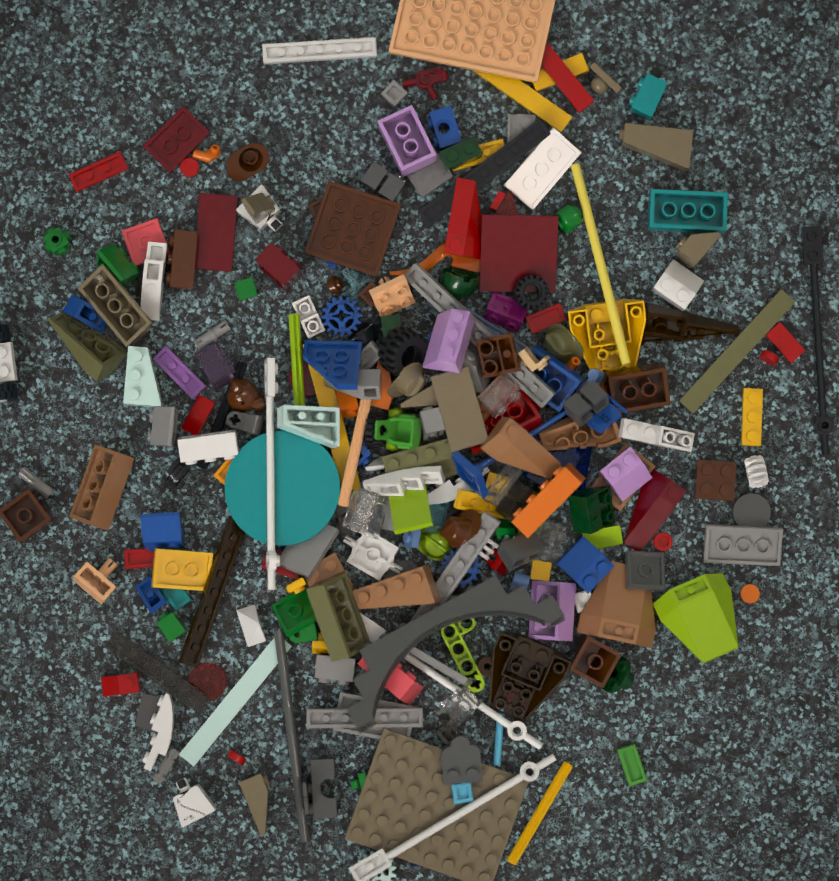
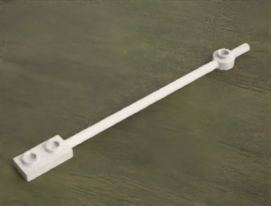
[264,358,280,590]
[360,613,543,750]
[349,754,556,881]

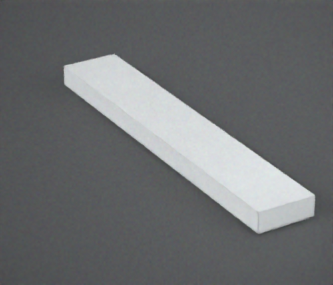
[262,37,377,64]

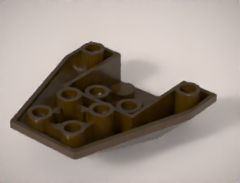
[489,631,572,723]

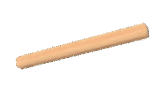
[338,400,372,507]

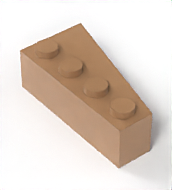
[352,564,441,609]

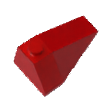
[444,178,481,259]

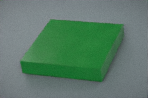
[271,589,317,638]

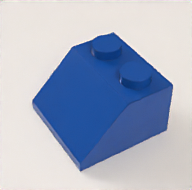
[140,512,184,552]
[556,536,614,594]

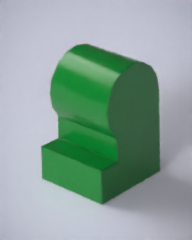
[289,622,318,643]

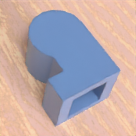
[508,571,530,594]

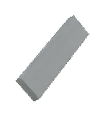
[409,647,473,687]

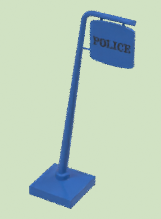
[451,395,628,499]

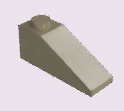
[241,192,275,224]
[239,772,271,837]

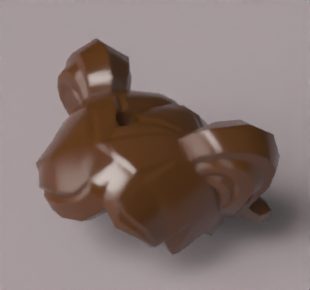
[227,378,266,413]

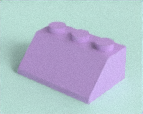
[423,309,475,374]
[528,580,576,641]

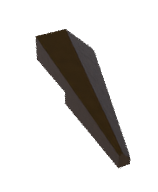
[641,302,740,345]

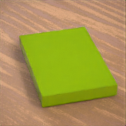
[389,484,433,535]

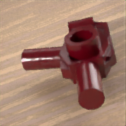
[402,67,449,101]

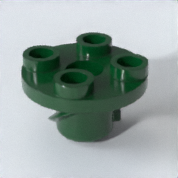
[602,656,634,693]

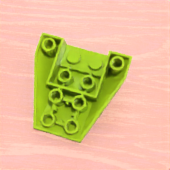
[653,573,739,664]

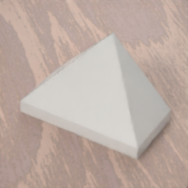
[237,605,266,647]

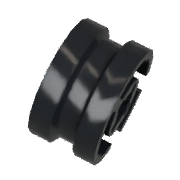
[162,458,190,488]

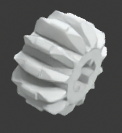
[744,455,769,488]

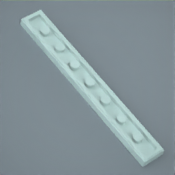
[179,637,292,766]

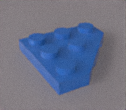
[303,340,363,390]

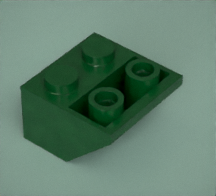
[568,485,615,534]

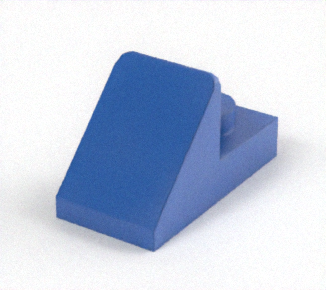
[135,576,168,614]

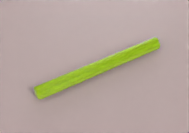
[289,313,305,406]

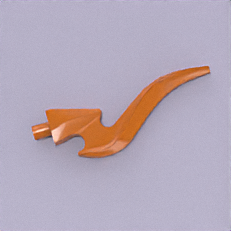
[389,243,480,277]

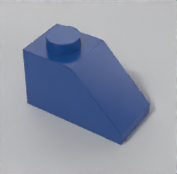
[63,295,107,333]

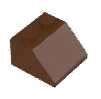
[569,634,622,688]

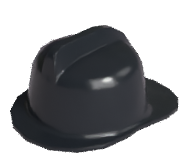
[344,312,379,349]

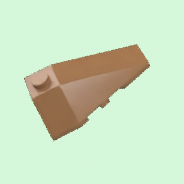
[539,416,622,451]
[480,417,561,479]

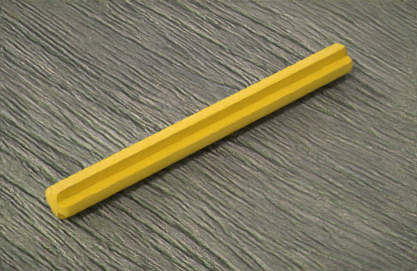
[507,761,573,865]

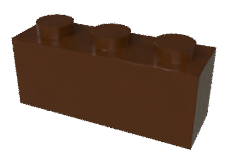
[165,229,198,291]

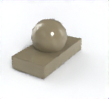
[590,62,623,94]

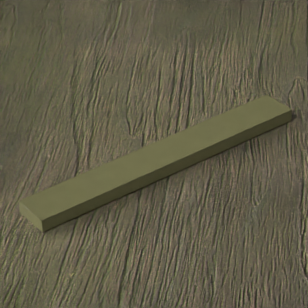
[678,289,795,414]

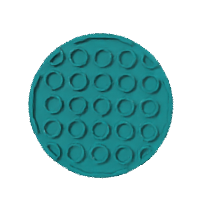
[225,430,341,546]

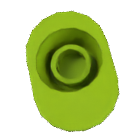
[417,523,454,561]

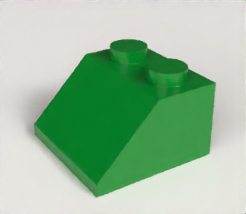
[96,244,139,288]

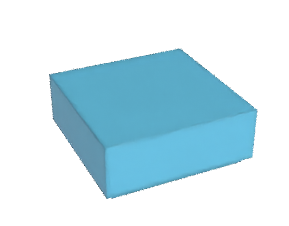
[451,782,473,804]

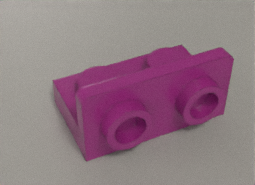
[483,292,528,332]

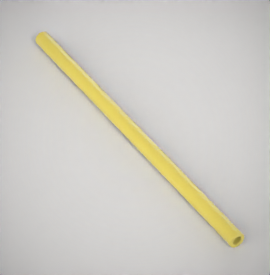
[571,163,631,366]

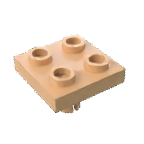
[369,274,415,318]

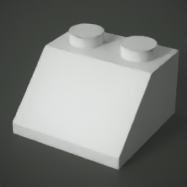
[651,259,704,311]

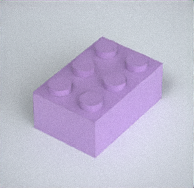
[377,105,437,177]

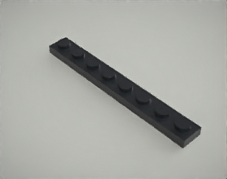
[418,119,551,227]

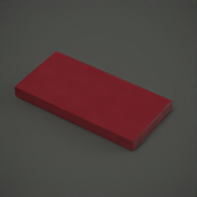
[195,193,238,272]

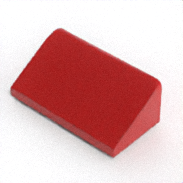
[181,395,216,435]

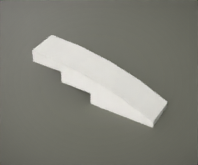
[363,466,445,496]

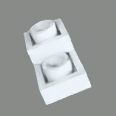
[291,294,325,338]

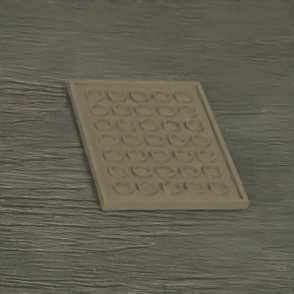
[344,728,528,881]

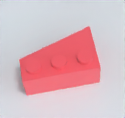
[357,657,424,705]

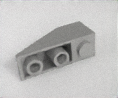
[324,369,383,400]

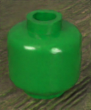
[554,204,582,233]

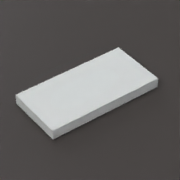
[503,127,581,210]

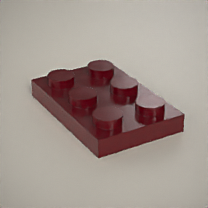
[143,106,210,174]

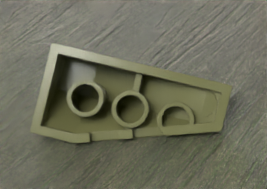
[49,312,128,382]

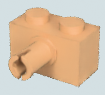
[72,558,118,605]

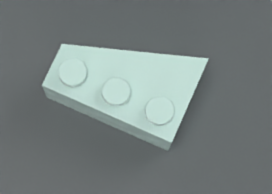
[123,346,164,407]
[277,405,340,449]

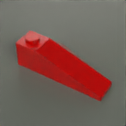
[469,389,543,455]

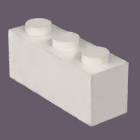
[177,429,239,465]

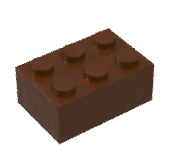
[605,362,671,413]

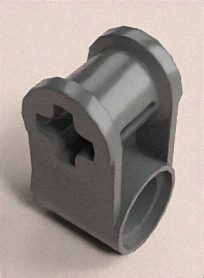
[226,411,264,436]

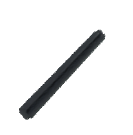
[197,361,247,469]

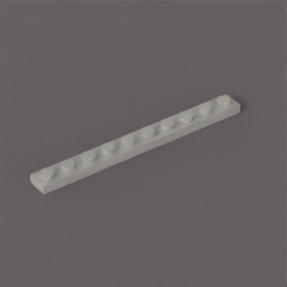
[405,263,556,408]

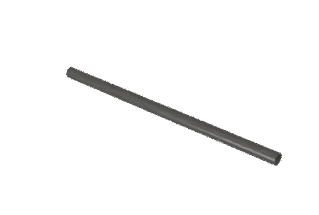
[274,629,310,842]

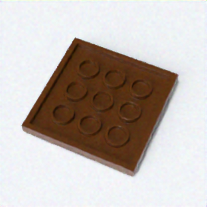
[304,181,401,277]

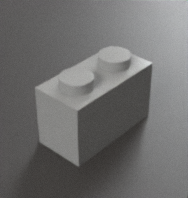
[418,406,445,443]
[314,654,356,685]

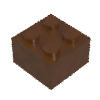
[693,460,736,501]
[0,488,54,543]

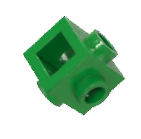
[43,227,72,256]

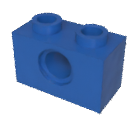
[427,106,462,151]

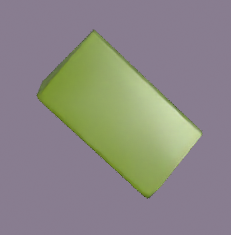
[582,525,623,549]

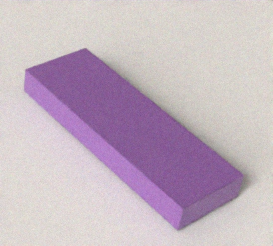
[153,346,207,400]

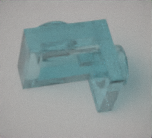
[341,267,361,298]

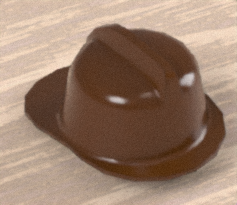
[226,143,269,181]
[439,509,481,548]

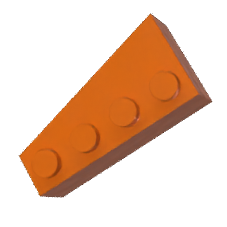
[511,462,586,538]

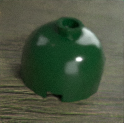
[441,267,480,301]

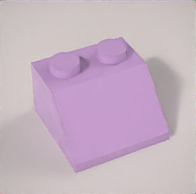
[599,447,652,502]

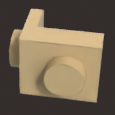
[518,346,550,372]

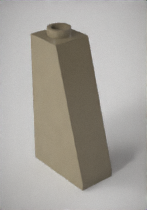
[619,123,693,171]

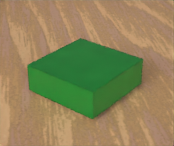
[234,277,258,301]

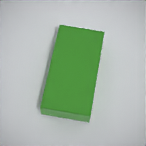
[616,743,648,787]

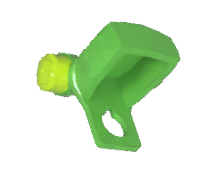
[374,408,421,452]

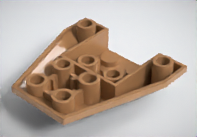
[577,561,656,648]

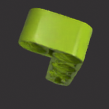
[441,618,485,692]

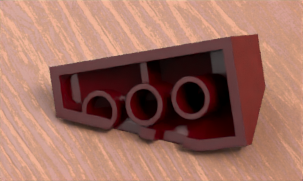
[624,469,687,551]

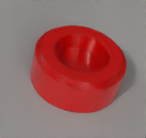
[180,158,199,178]
[759,350,779,366]
[653,532,673,551]
[227,750,246,766]

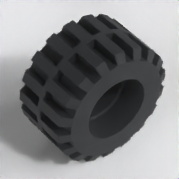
[378,326,429,377]

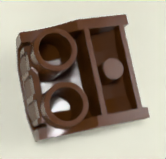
[475,332,521,378]

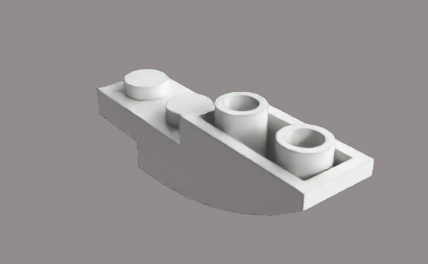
[141,241,168,321]
[618,418,695,452]
[427,467,490,505]
[142,691,174,771]

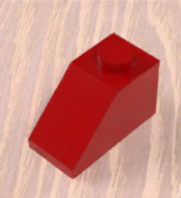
[101,672,142,696]

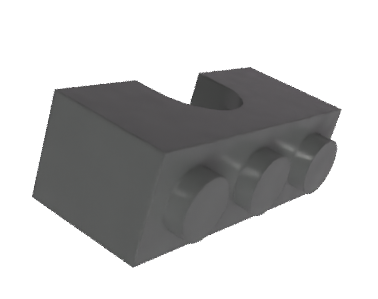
[307,757,338,819]

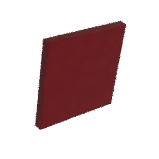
[479,214,559,293]

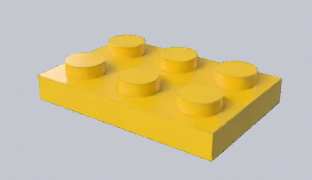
[151,548,213,591]

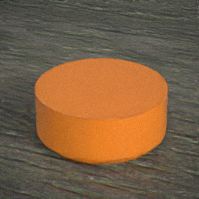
[740,584,760,603]

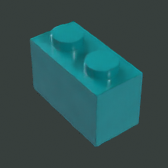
[629,73,668,121]

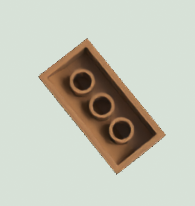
[69,445,134,531]

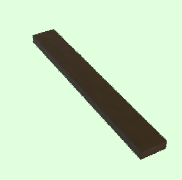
[178,516,245,668]

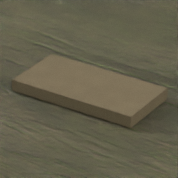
[431,367,488,452]

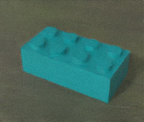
[647,189,728,234]

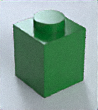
[156,611,187,642]

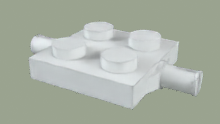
[343,529,403,581]

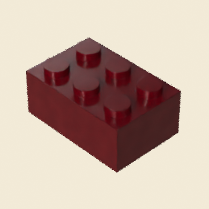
[255,243,302,293]

